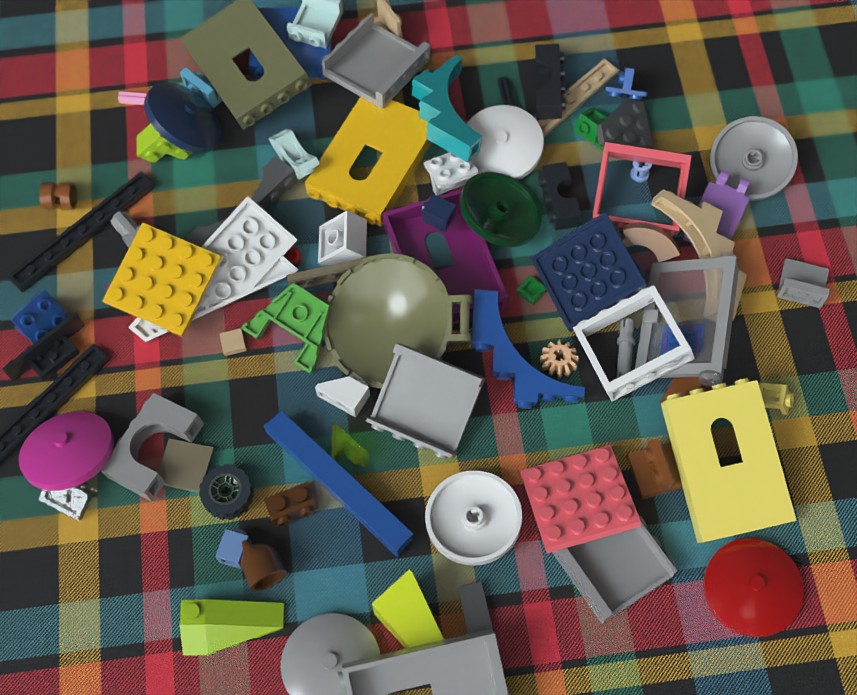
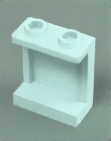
[287,0,343,48]

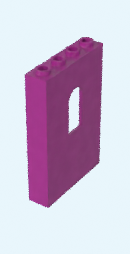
[382,189,508,324]

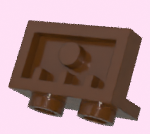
[264,481,319,527]

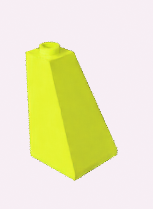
[372,569,444,649]

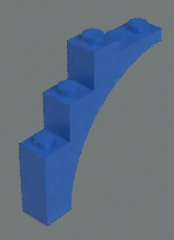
[470,290,585,409]

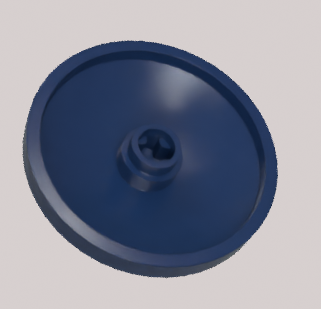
[144,82,223,153]

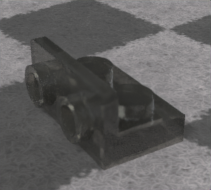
[38,482,99,521]

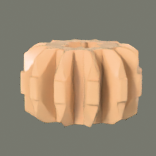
[540,339,579,380]

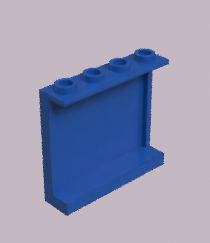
[249,8,332,79]

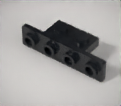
[3,312,85,381]

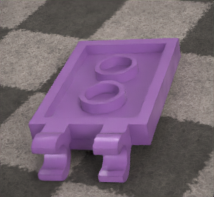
[683,170,750,243]

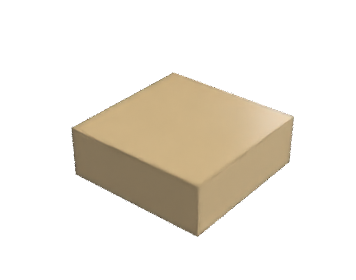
[219,328,246,356]

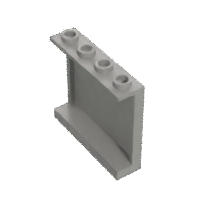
[322,13,431,109]
[366,343,486,459]
[552,516,677,624]

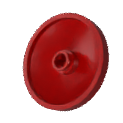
[703,538,804,638]

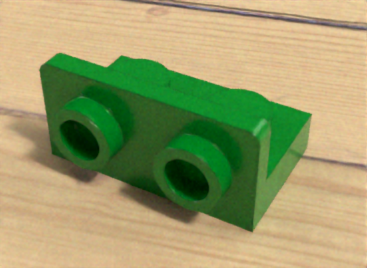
[574,106,608,151]

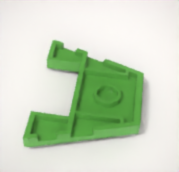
[241,283,331,374]

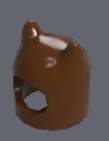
[240,540,287,592]

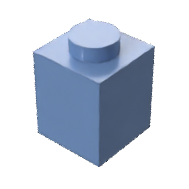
[215,528,252,569]

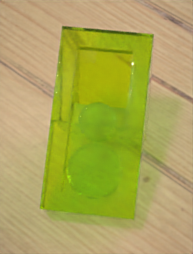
[332,423,370,467]

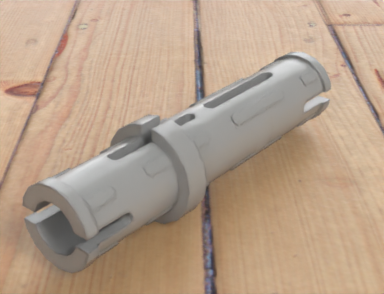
[616,318,635,379]

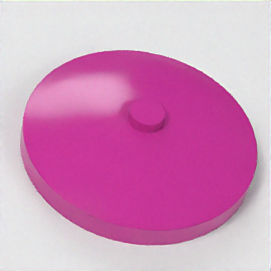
[19,411,114,491]

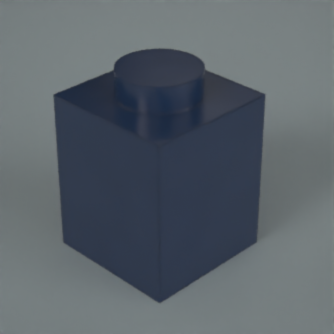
[421,194,456,232]

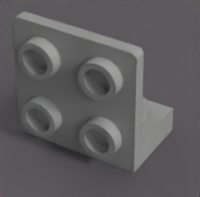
[777,258,830,308]

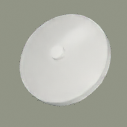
[467,105,544,181]
[425,471,522,565]

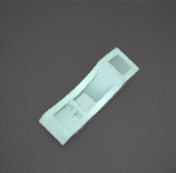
[268,129,320,180]

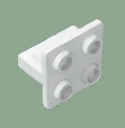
[424,152,478,196]

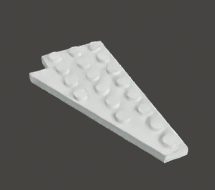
[128,196,298,342]

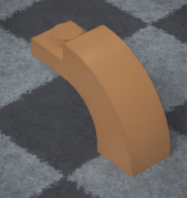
[618,222,680,263]

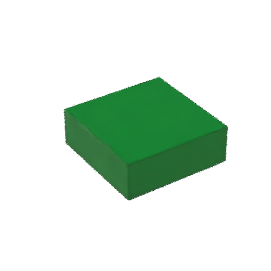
[516,275,547,305]

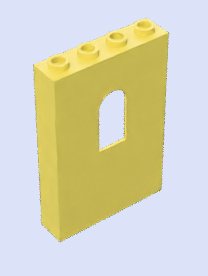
[661,378,797,543]

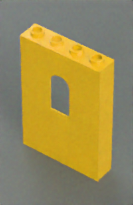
[305,97,432,226]

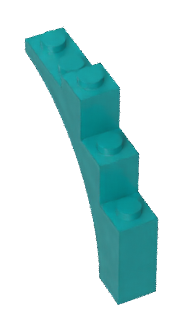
[412,55,483,163]

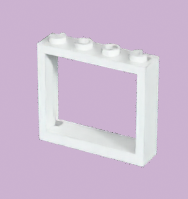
[573,285,695,401]

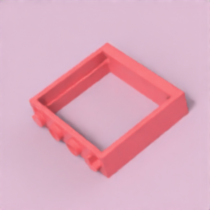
[592,142,692,237]

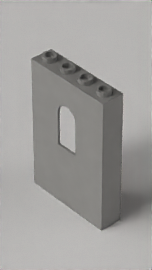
[338,629,508,695]

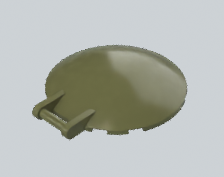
[324,253,472,389]

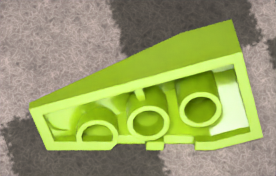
[180,599,284,656]

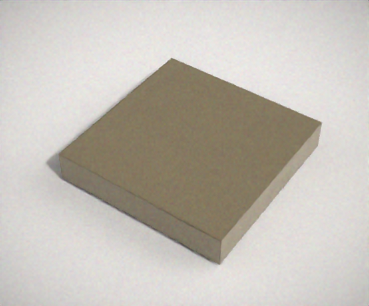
[158,439,215,493]

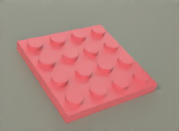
[520,445,641,553]

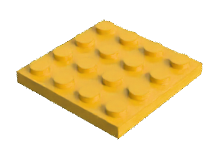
[102,222,223,338]

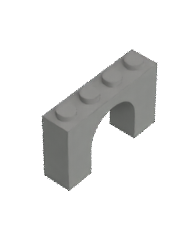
[101,393,204,502]

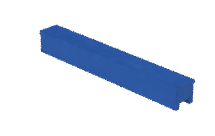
[264,411,414,558]

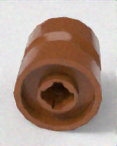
[39,182,77,210]

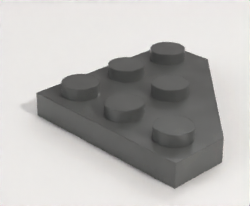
[596,98,654,150]

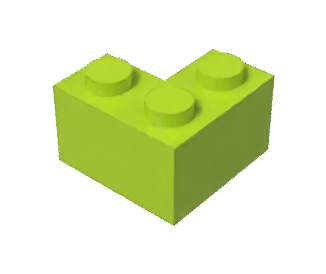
[137,123,193,163]

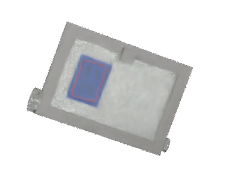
[635,252,739,386]

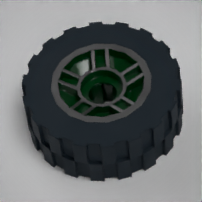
[199,464,254,520]

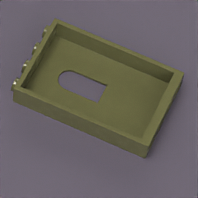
[180,0,312,130]

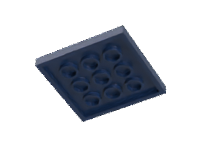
[530,212,648,332]

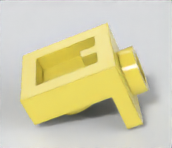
[759,383,794,415]

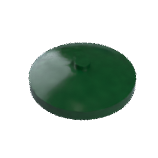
[459,172,542,247]

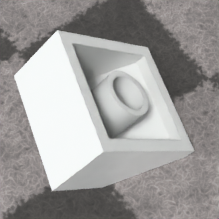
[318,210,367,265]

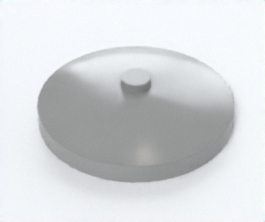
[710,116,798,201]
[281,613,380,695]

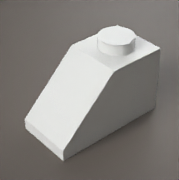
[315,376,370,418]

